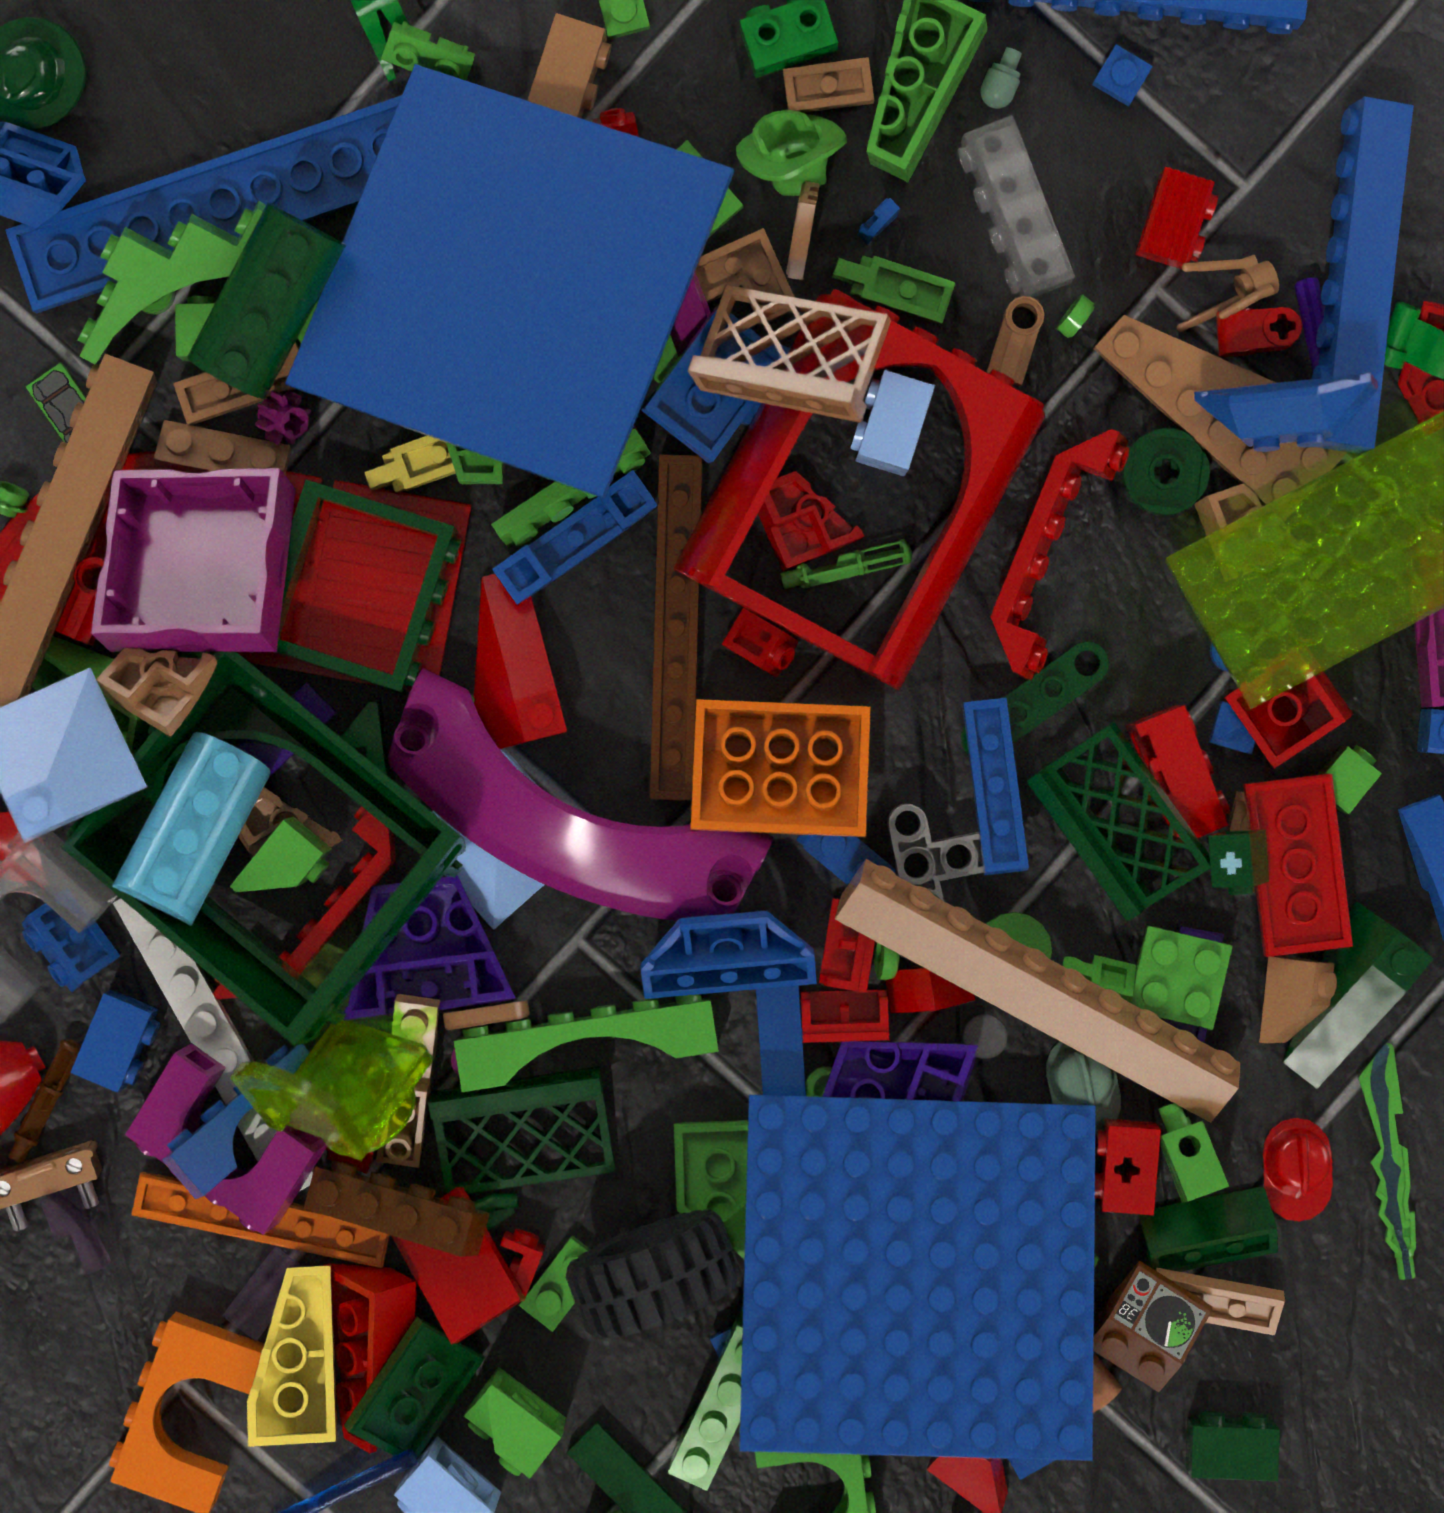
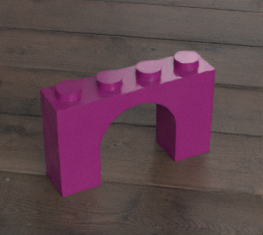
[125,1043,330,1235]

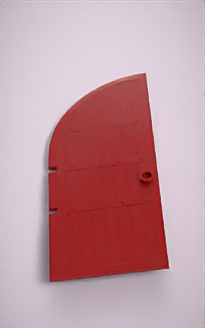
[0,451,472,692]

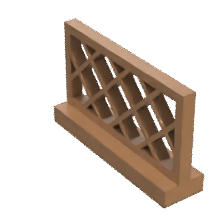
[687,285,891,422]

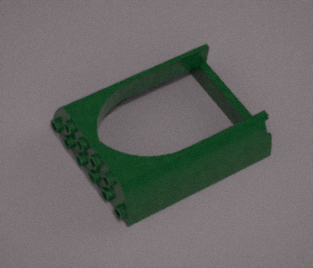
[61,652,466,1046]

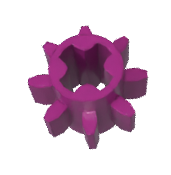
[255,390,311,445]

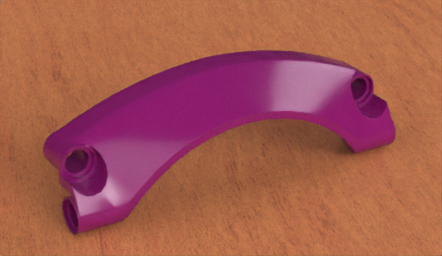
[387,668,774,921]

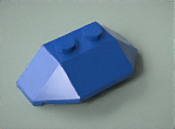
[0,122,86,228]
[1194,372,1378,452]
[640,911,817,999]

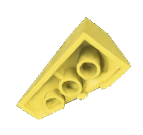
[247,1266,338,1447]

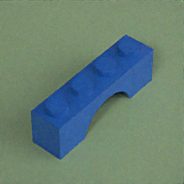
[162,1044,334,1200]

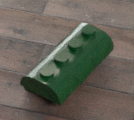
[187,202,346,399]

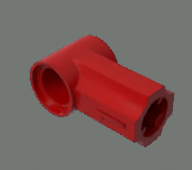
[55,557,105,646]

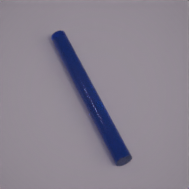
[278,1449,418,1513]

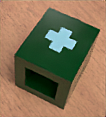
[1208,829,1269,895]

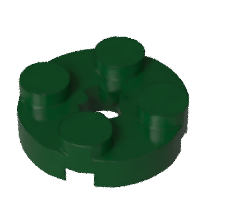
[1122,428,1210,516]

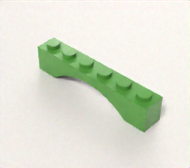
[454,994,719,1092]

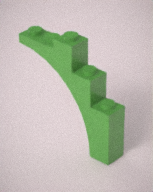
[77,201,324,364]

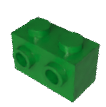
[739,0,838,78]

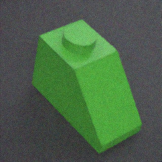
[230,816,332,892]

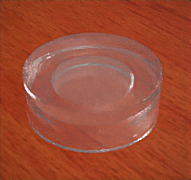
[963,1014,1007,1059]

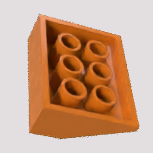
[691,699,871,837]

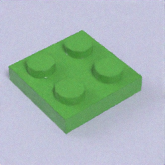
[1131,925,1233,1030]

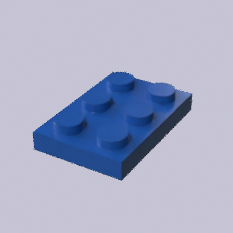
[641,305,782,463]

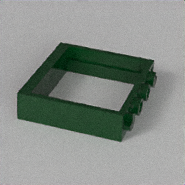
[272,479,462,694]

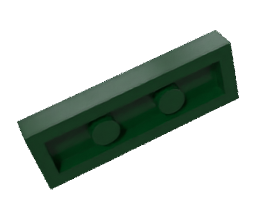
[1139,1187,1278,1272]

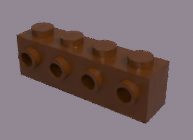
[303,1160,490,1257]

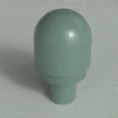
[980,47,1022,109]

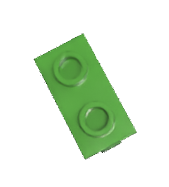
[381,21,475,81]

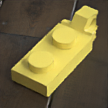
[364,436,456,493]

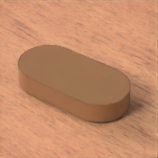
[443,1000,530,1030]

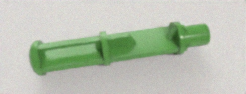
[780,539,912,589]

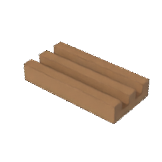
[786,181,820,280]

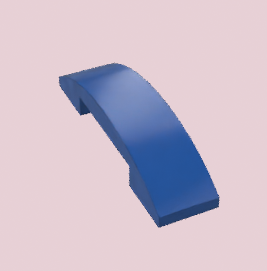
[492,470,658,605]

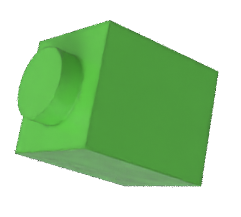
[1317,745,1382,814]

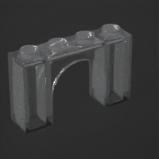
[0,831,117,1025]

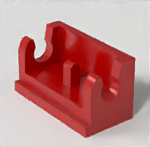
[819,898,875,993]
[801,989,889,1043]

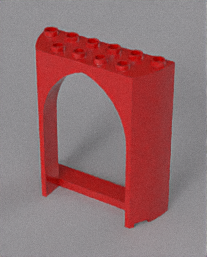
[673,289,1045,691]

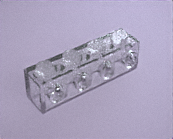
[957,115,1075,298]

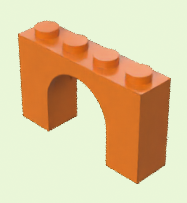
[109,1312,265,1513]

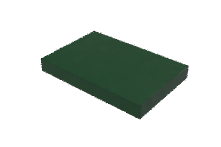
[344,1316,485,1466]

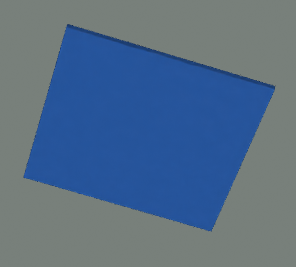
[285,64,734,498]
[739,1095,1096,1461]

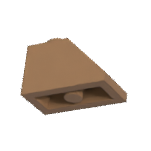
[1259,956,1337,1043]

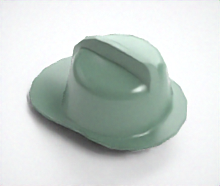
[1046,1041,1121,1135]

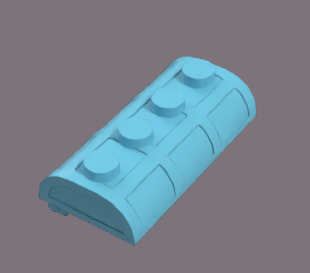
[112,732,271,926]

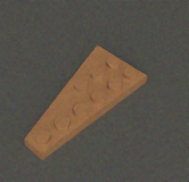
[1093,315,1348,522]

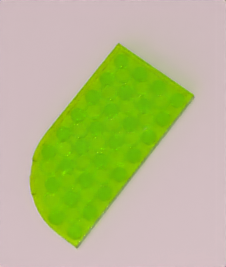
[1166,411,1444,709]

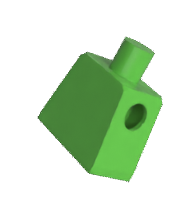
[1158,1103,1229,1202]

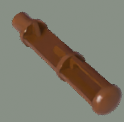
[8,1038,82,1163]

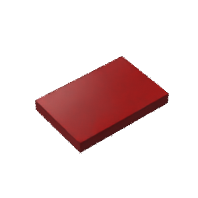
[391,1187,526,1344]

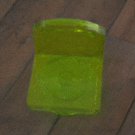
[230,1020,433,1160]

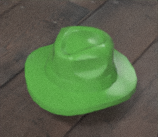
[736,110,847,196]

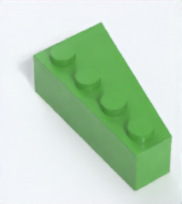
[866,0,988,182]

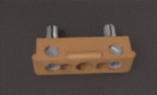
[0,1140,103,1231]

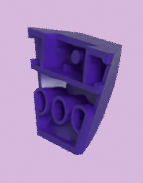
[343,875,516,1021]
[822,1041,979,1101]

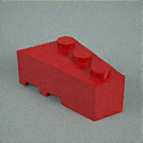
[1125,705,1230,838]

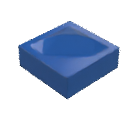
[1208,701,1255,754]

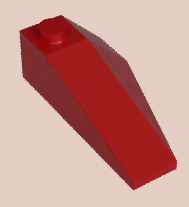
[474,574,567,749]
[322,1263,417,1454]

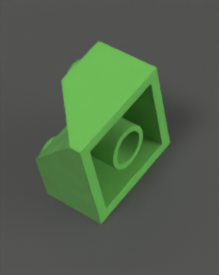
[464,1367,567,1479]

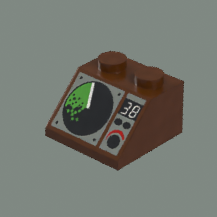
[1093,1260,1213,1392]

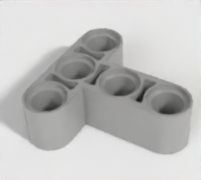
[887,803,984,901]

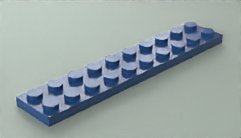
[5,95,402,314]

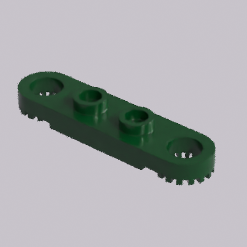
[960,642,1109,756]

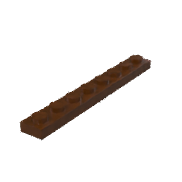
[650,455,703,800]

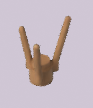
[1177,255,1279,332]

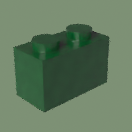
[1185,1411,1280,1481]

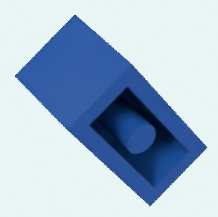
[70,990,161,1093]

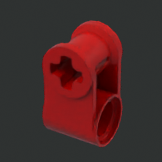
[1216,307,1302,357]

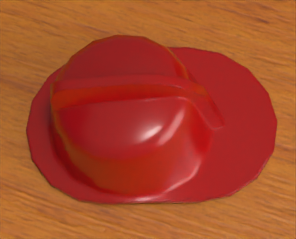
[1263,1118,1333,1222]

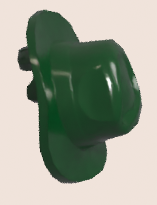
[0,17,87,130]

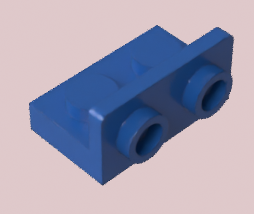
[22,887,120,992]

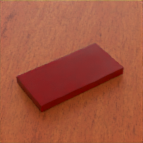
[1243,773,1353,957]

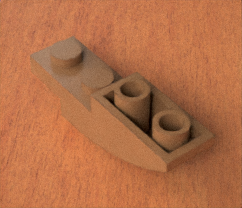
[376,994,440,1168]

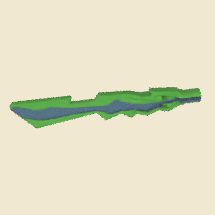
[1358,1043,1416,1280]

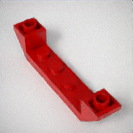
[990,429,1129,680]
[212,806,396,999]

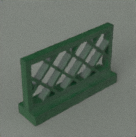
[1027,721,1211,922]
[428,1066,616,1194]

